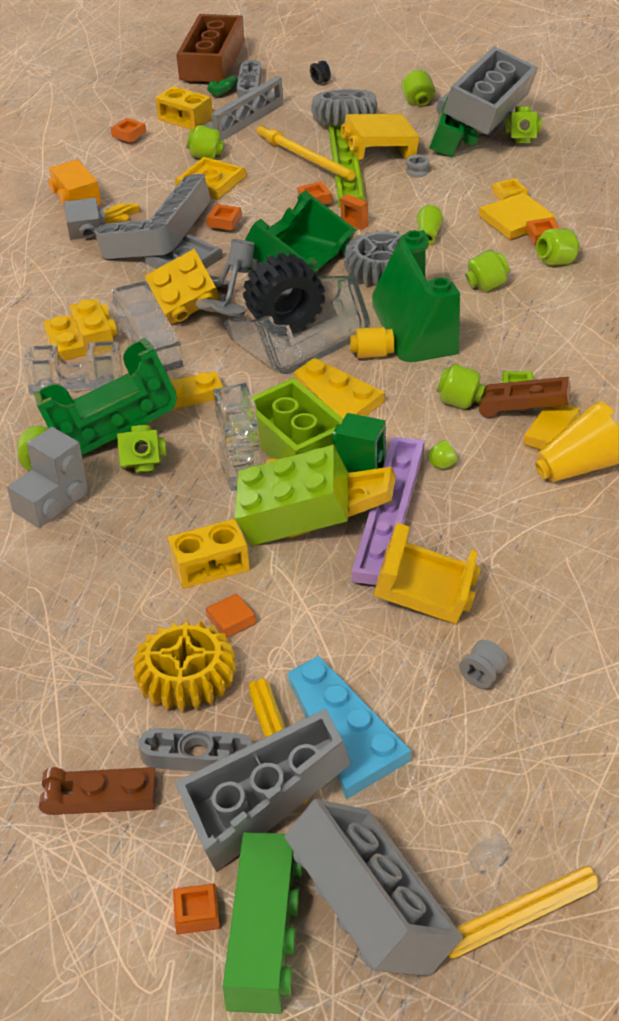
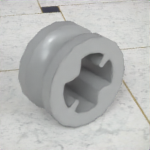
[406,154,429,177]

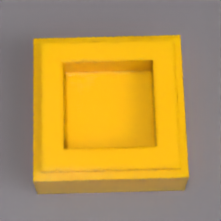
[492,178,528,200]

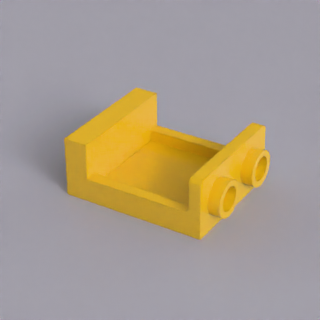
[341,114,420,160]
[373,522,481,624]

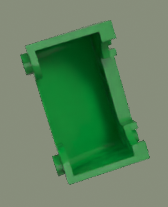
[245,190,357,274]
[372,230,460,362]
[33,337,177,455]

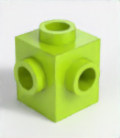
[505,106,542,143]
[117,425,167,473]

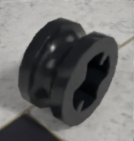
[310,60,331,84]

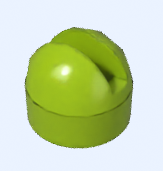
[428,440,457,469]

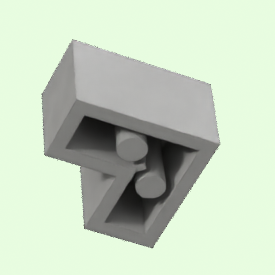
[7,427,89,528]

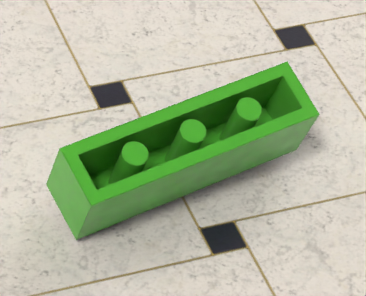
[223,832,303,1014]

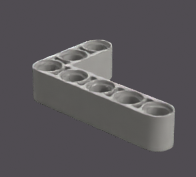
[94,174,211,259]

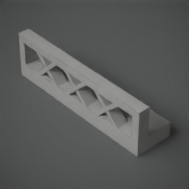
[203,76,283,140]

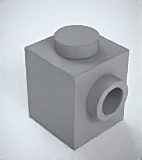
[64,198,106,240]

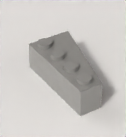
[175,709,351,873]

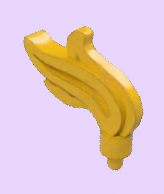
[104,203,140,224]

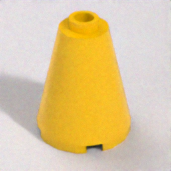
[534,401,619,482]

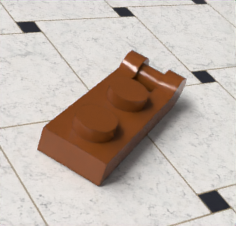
[479,376,571,417]
[39,767,157,815]

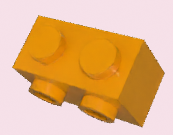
[48,159,101,205]

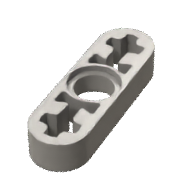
[237,60,262,98]
[139,728,252,771]

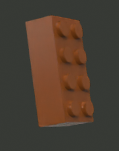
[176,14,245,83]

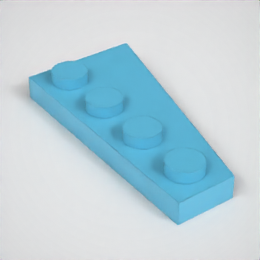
[287,655,411,799]

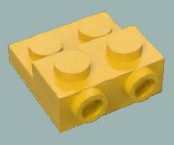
[144,248,221,325]
[42,298,117,363]

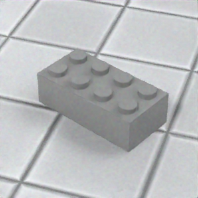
[443,46,538,135]
[284,798,463,976]

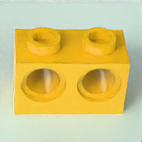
[155,86,213,130]
[167,519,250,590]

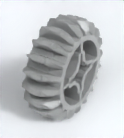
[311,88,378,126]
[344,230,404,287]

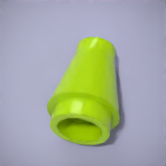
[416,205,444,245]

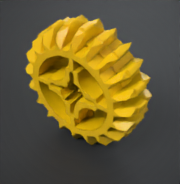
[133,620,236,713]

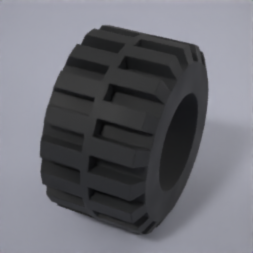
[243,253,325,336]

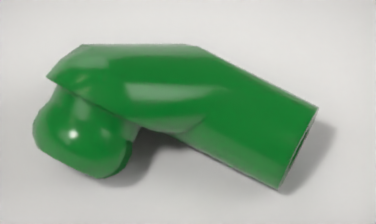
[207,76,238,97]

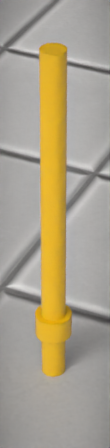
[257,125,356,181]

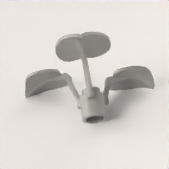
[196,239,293,316]

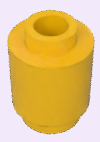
[349,327,394,359]

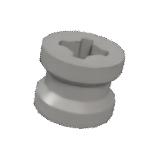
[459,640,508,689]

